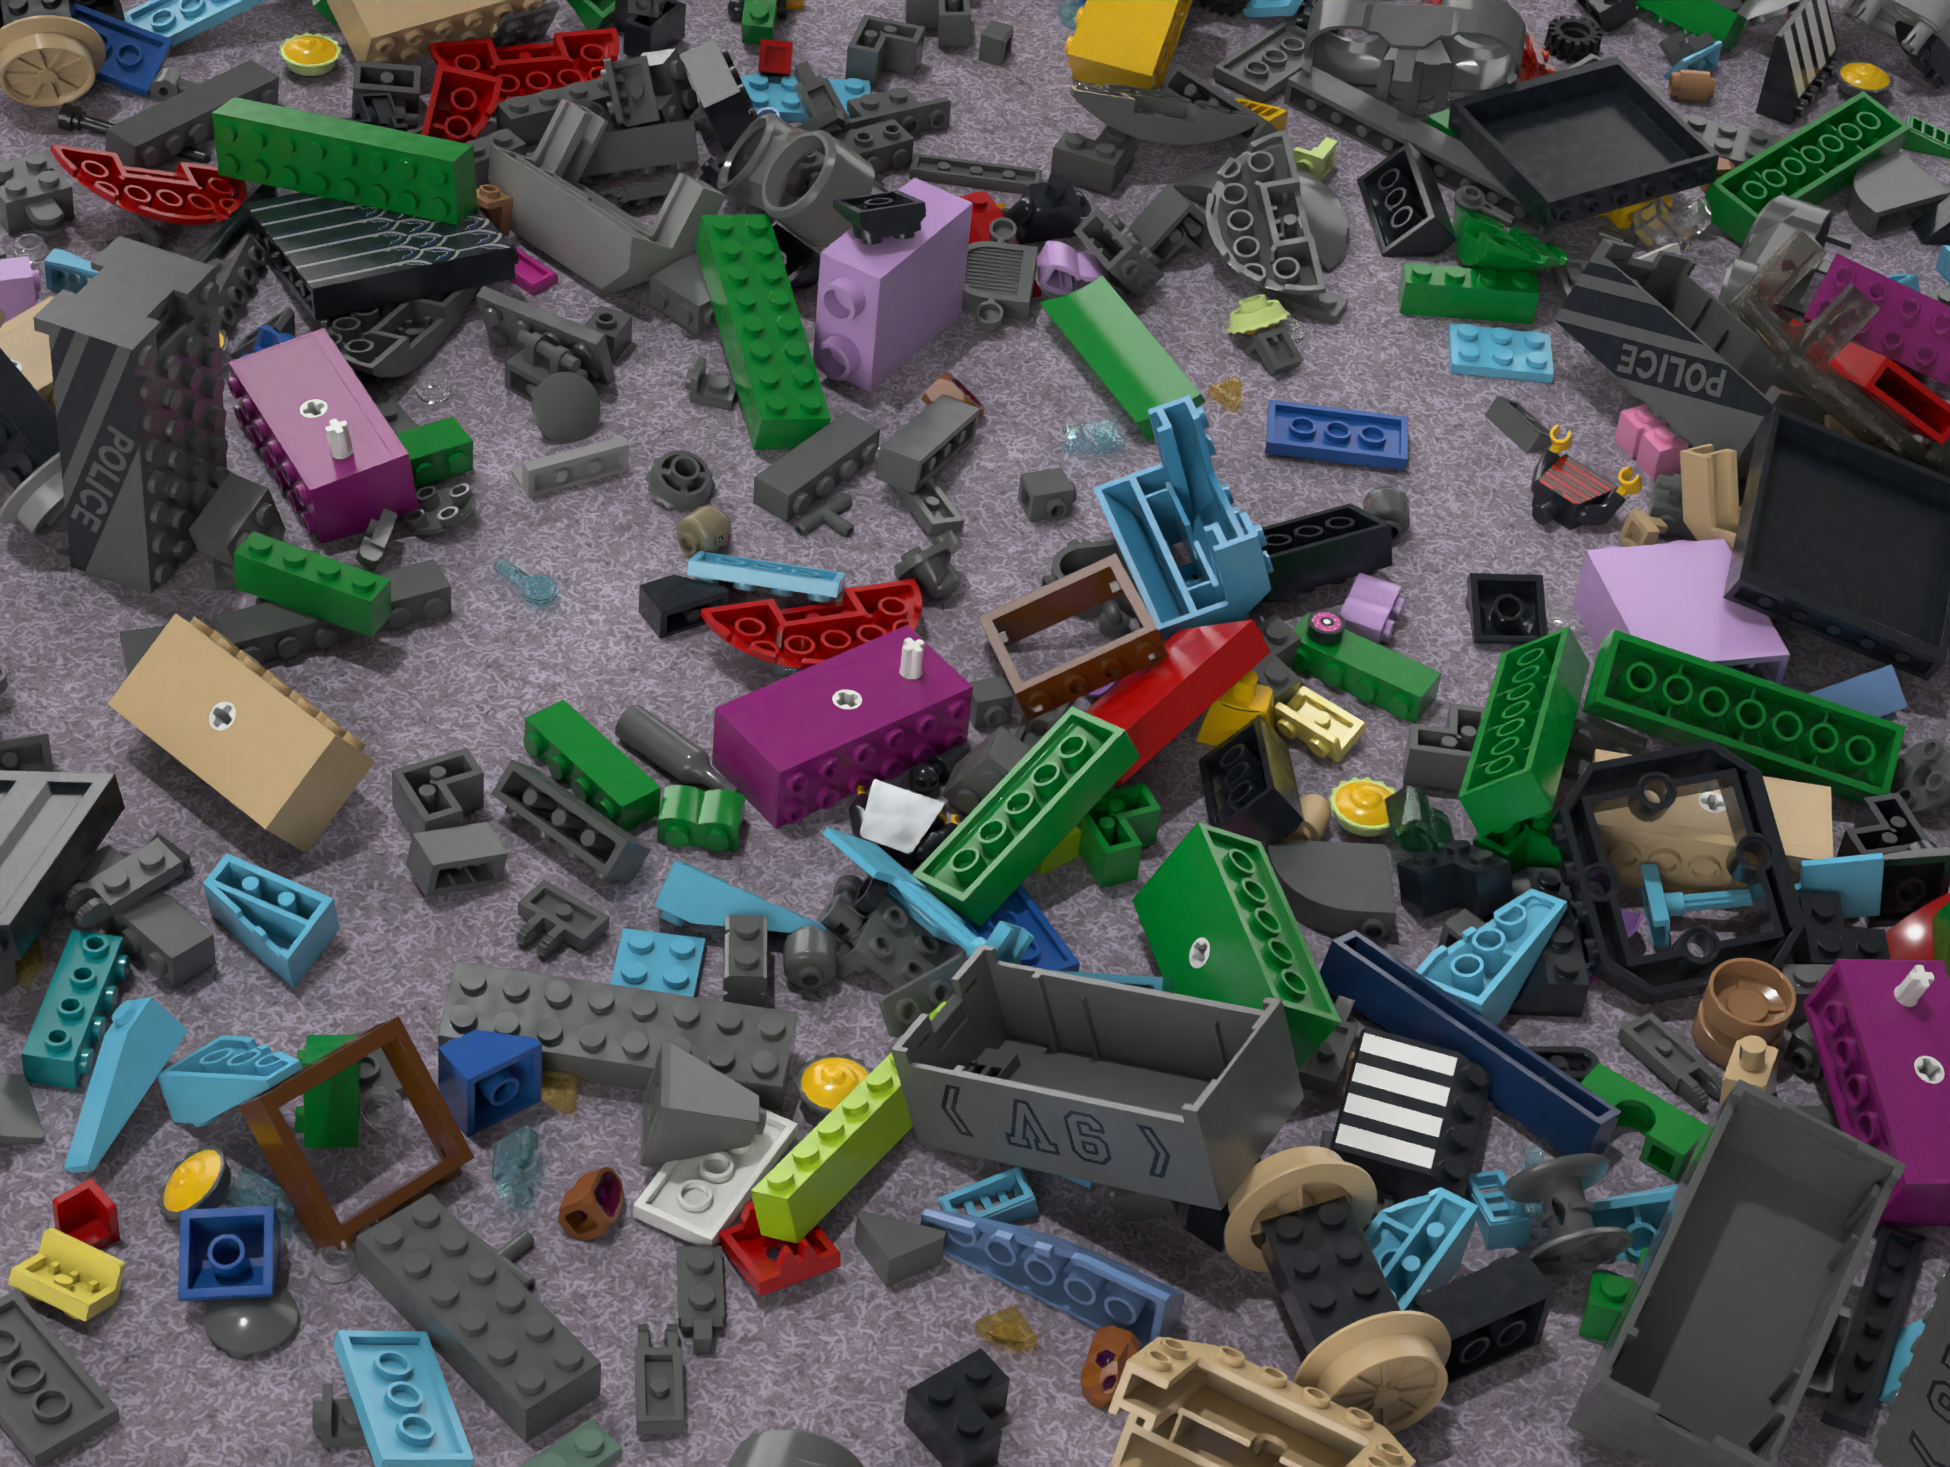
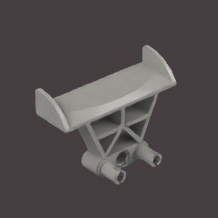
[1842,0,1950,55]

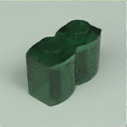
[1384,785,1455,853]

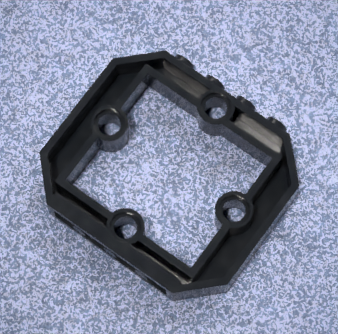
[1549,741,1806,1005]

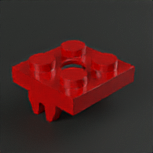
[719,1201,841,1297]

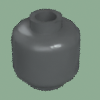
[783,926,838,989]

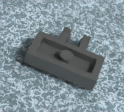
[515,880,610,961]

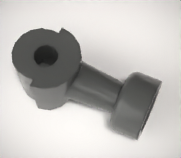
[150,66,209,101]
[817,875,865,942]

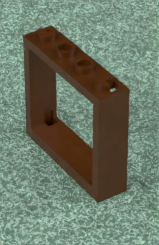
[978,553,1169,722]
[238,1016,475,1251]

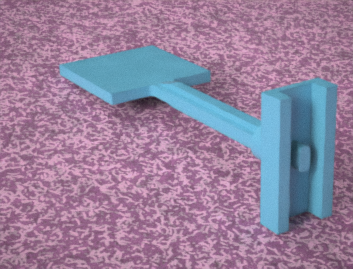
[823,827,1034,964]
[1640,853,1884,948]

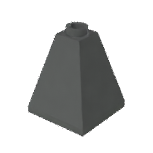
[640,1041,767,1167]

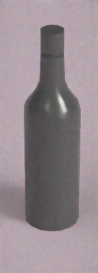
[615,705,741,794]

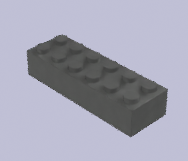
[356,1193,601,1443]

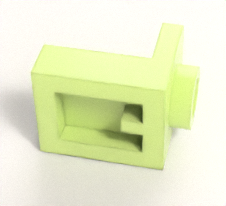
[1293,137,1338,181]

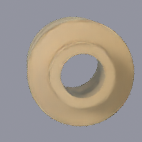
[1283,794,1332,841]

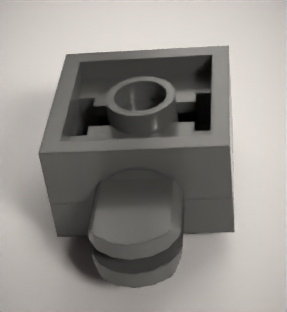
[0,151,75,237]

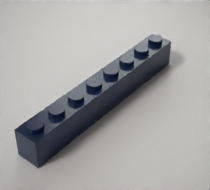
[1319,930,1622,1156]

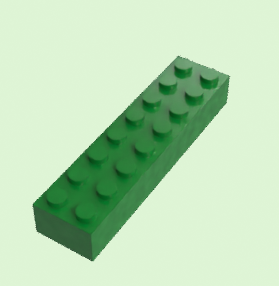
[1698,91,1911,246]
[212,97,478,225]
[695,214,831,450]
[1458,626,1590,836]
[1582,629,1906,804]

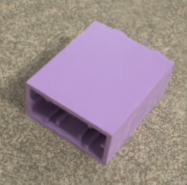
[813,177,973,392]
[1573,539,1790,685]

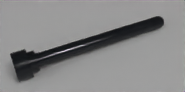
[58,103,211,163]

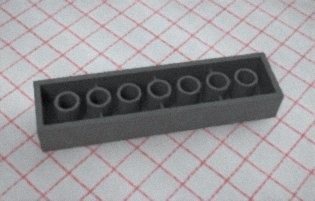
[437,961,797,1111]

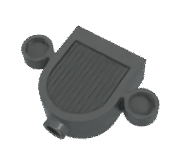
[962,217,1038,332]
[1042,538,1145,638]

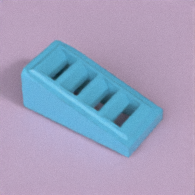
[44,248,99,294]
[938,1166,1039,1223]
[1465,1170,1531,1250]

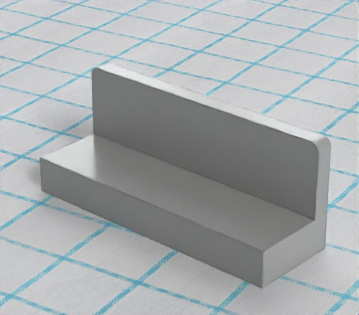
[511,436,629,498]

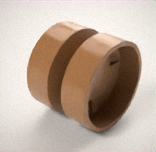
[1692,958,1796,1067]

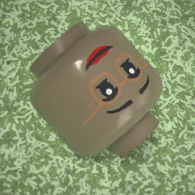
[676,505,732,555]

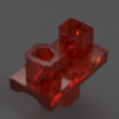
[1519,32,1556,82]

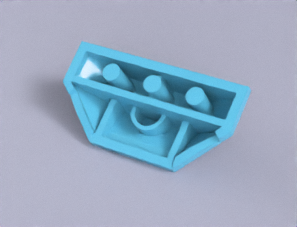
[1364,1187,1479,1311]

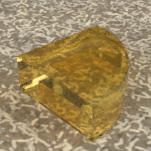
[1208,375,1243,412]
[15,939,43,989]
[541,1071,579,1114]
[975,1305,1038,1350]

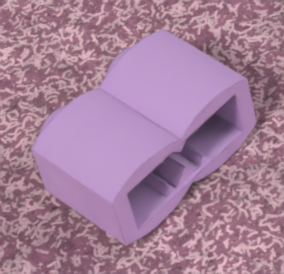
[1037,241,1110,295]
[1340,573,1405,645]

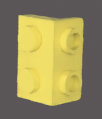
[1274,686,1366,762]
[8,1228,126,1322]

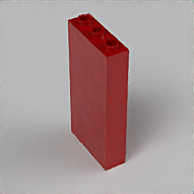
[1772,319,1950,445]
[1085,619,1271,785]

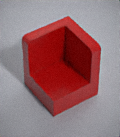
[758,39,793,77]
[52,1178,120,1250]

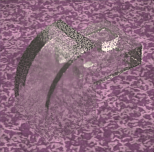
[1633,196,1712,253]

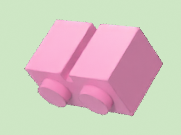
[1614,403,1689,481]

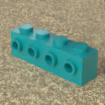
[21,930,130,1089]

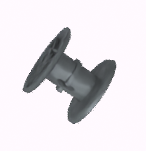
[1503,1153,1633,1275]

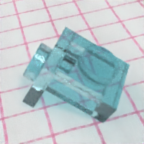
[219,1166,294,1224]

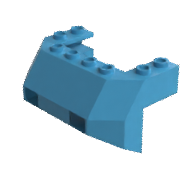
[1093,395,1274,639]

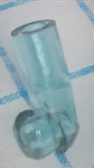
[1059,0,1080,30]

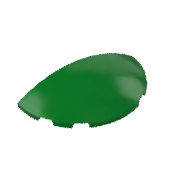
[1453,206,1569,272]

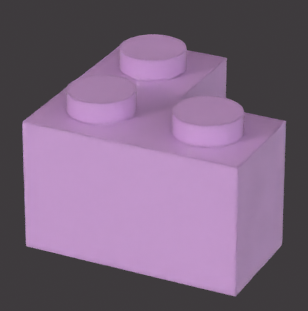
[0,256,42,324]

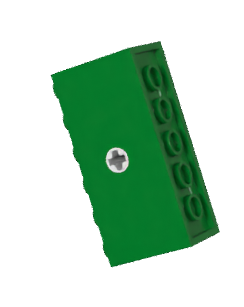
[1132,822,1341,1069]

